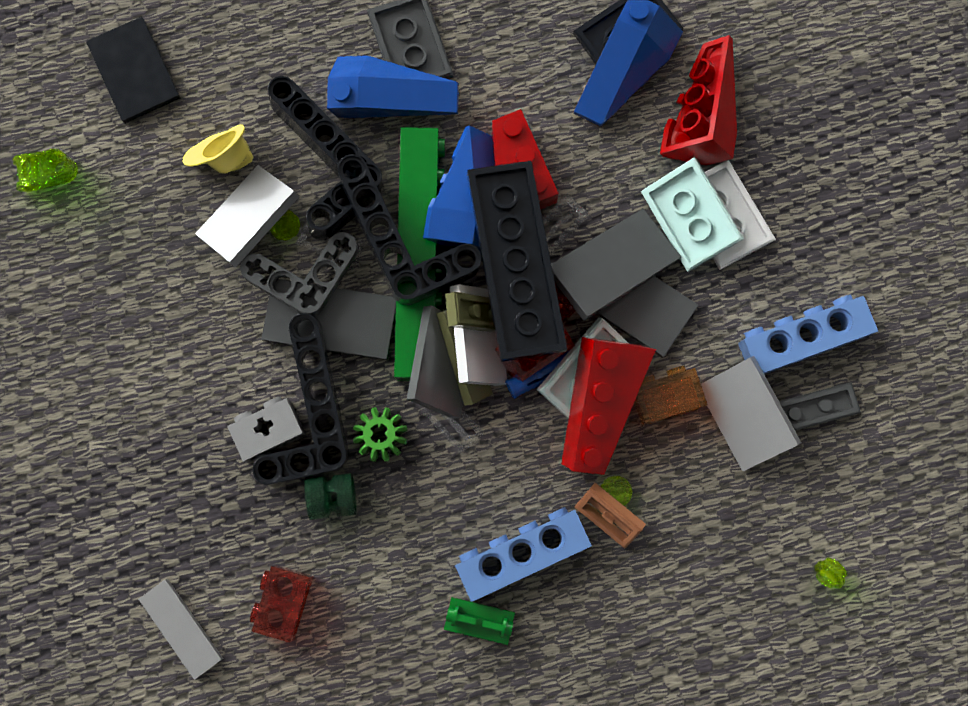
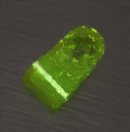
[12,149,78,192]

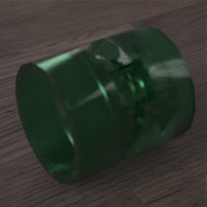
[305,473,357,520]

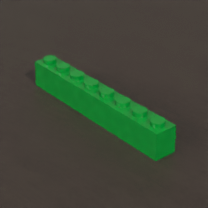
[394,127,445,381]

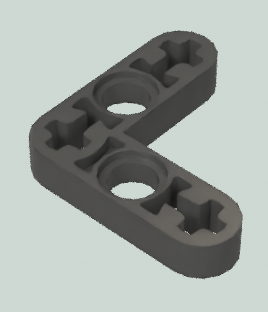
[240,232,358,316]

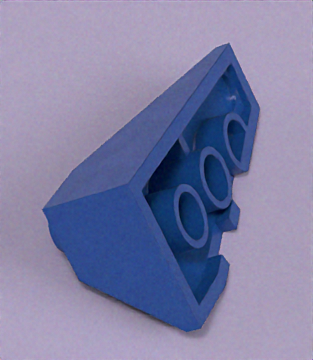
[573,0,683,126]
[327,56,459,118]
[423,126,495,253]

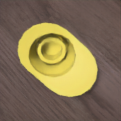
[183,124,253,174]

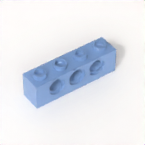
[738,294,878,374]
[455,507,592,602]

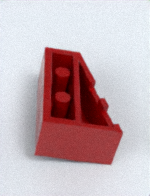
[492,109,559,209]

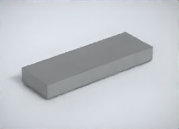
[138,579,224,680]

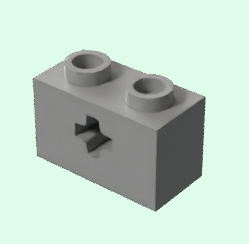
[227,397,307,463]

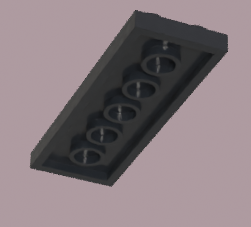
[467,161,567,362]

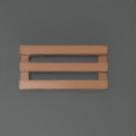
[575,483,646,548]

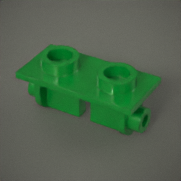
[444,597,515,645]

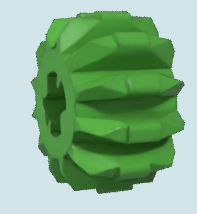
[353,407,408,462]

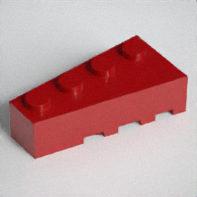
[561,337,656,475]

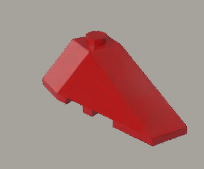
[660,35,737,166]

